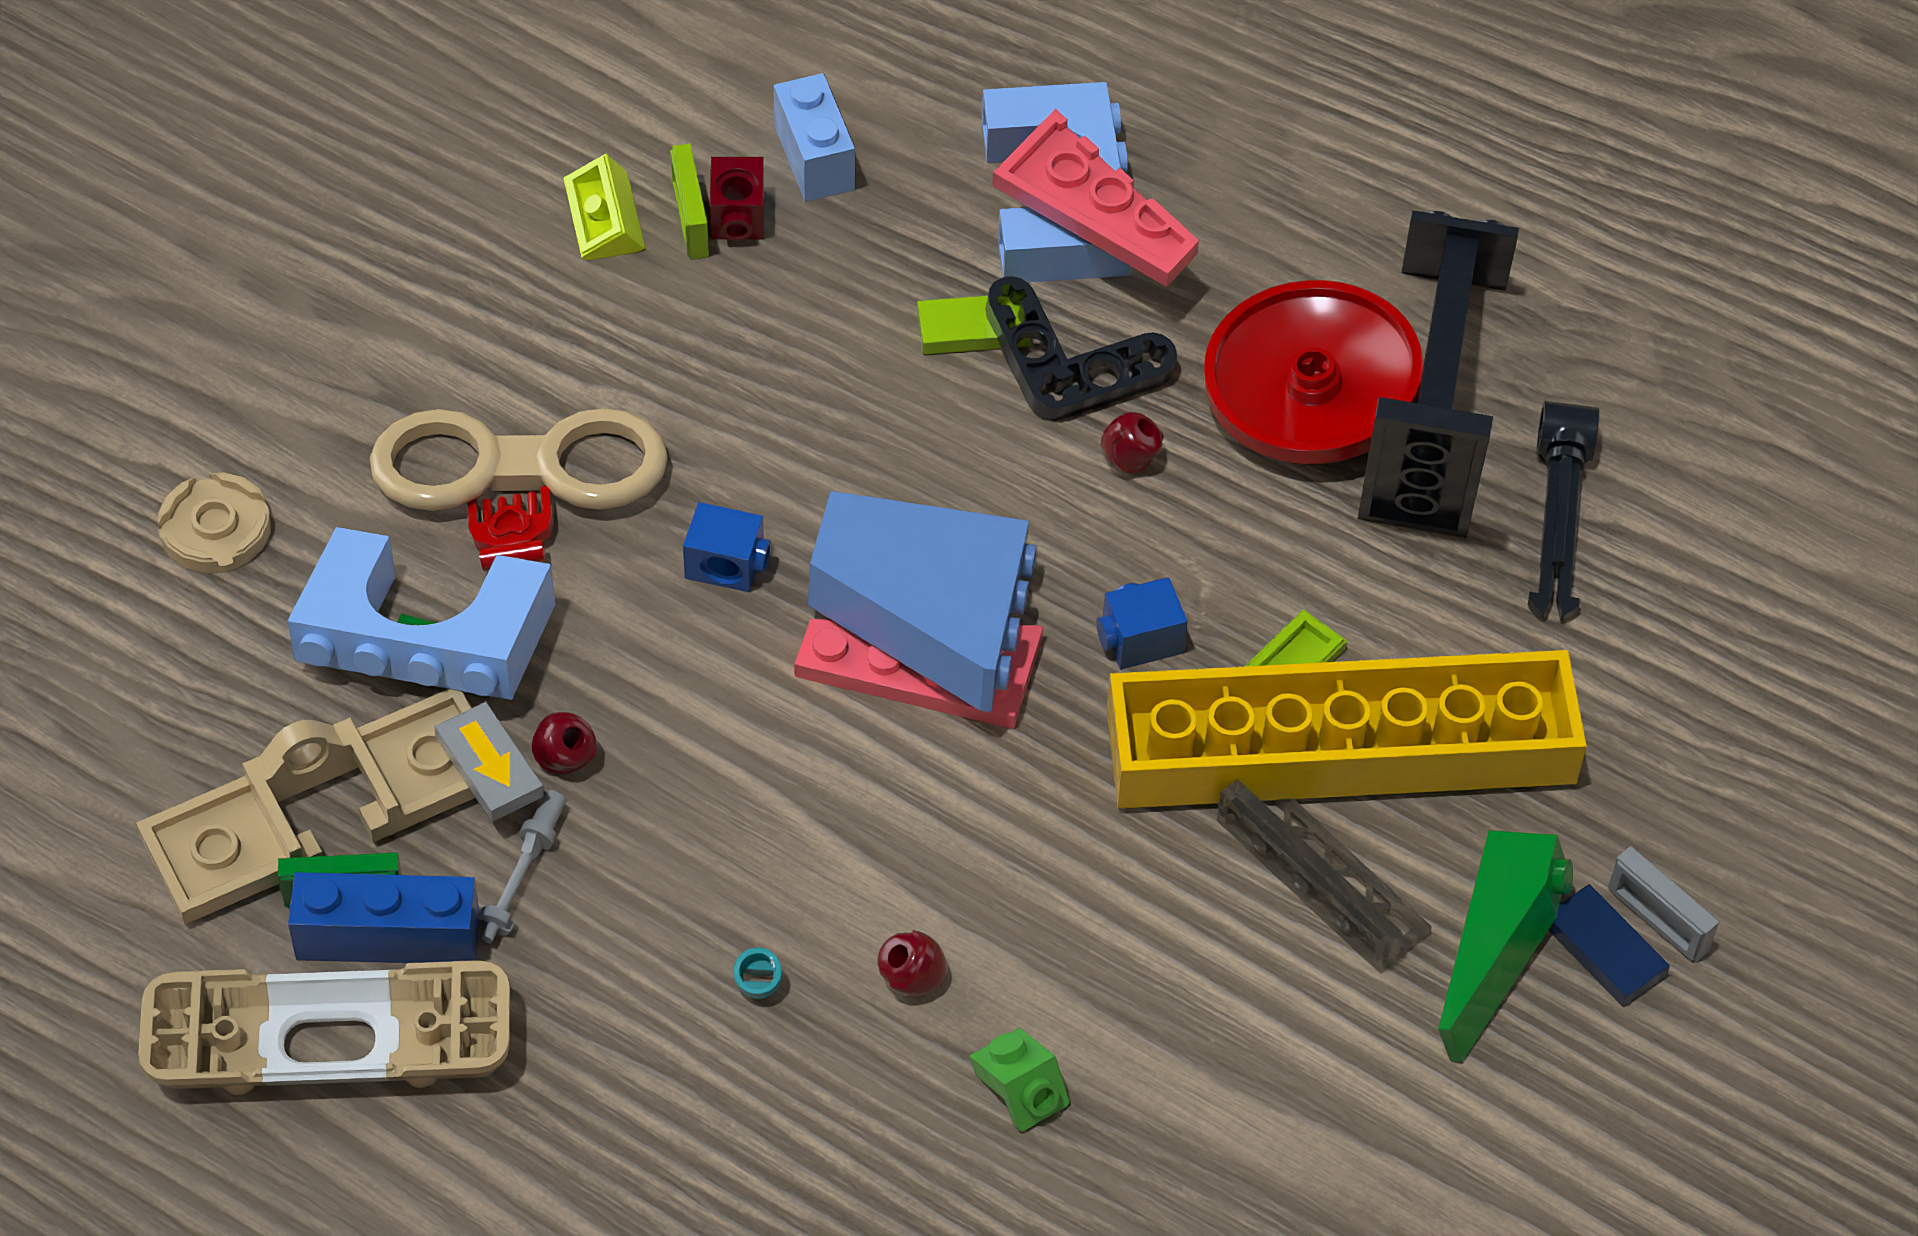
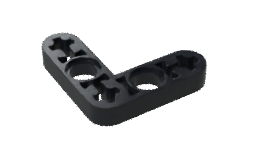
[985,276,1178,421]

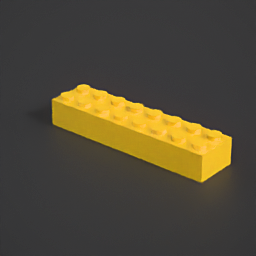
[1106,650,1587,809]

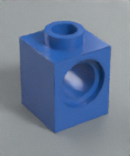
[683,502,771,592]

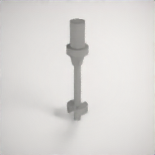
[477,790,567,943]

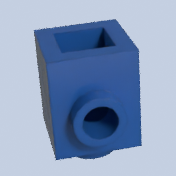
[1096,577,1188,670]

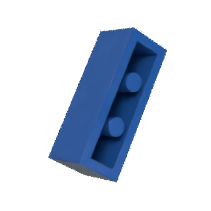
[288,872,480,963]

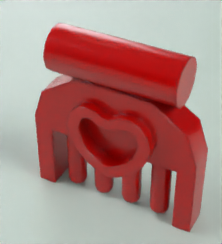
[467,486,554,571]

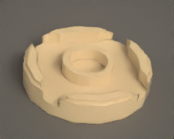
[158,472,271,574]

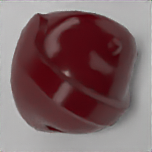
[1101,412,1164,474]
[531,712,597,775]
[877,930,947,997]

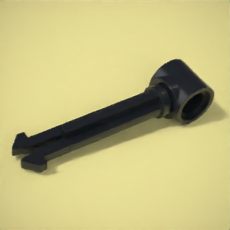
[1528,401,1599,621]

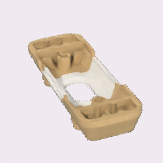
[138,960,510,1095]

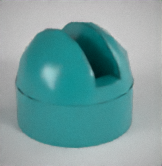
[733,947,782,999]

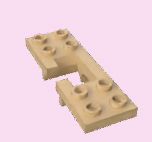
[136,689,476,925]

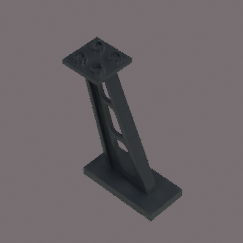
[1357,210,1519,538]

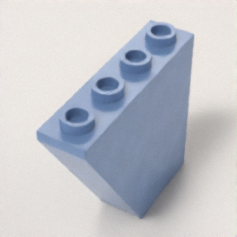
[808,491,1037,712]

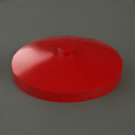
[1204,280,1423,464]

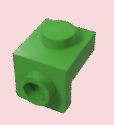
[969,1027,1069,1131]

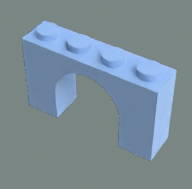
[981,82,1131,282]
[287,527,555,700]

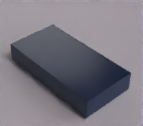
[1549,884,1670,1007]

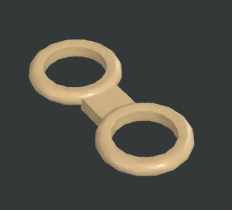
[369,408,668,511]

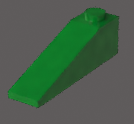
[1438,830,1573,1062]

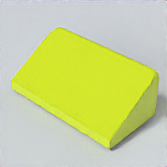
[563,153,645,261]

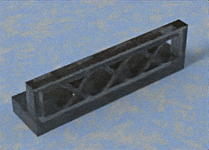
[1217,780,1432,974]

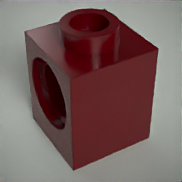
[710,157,765,241]

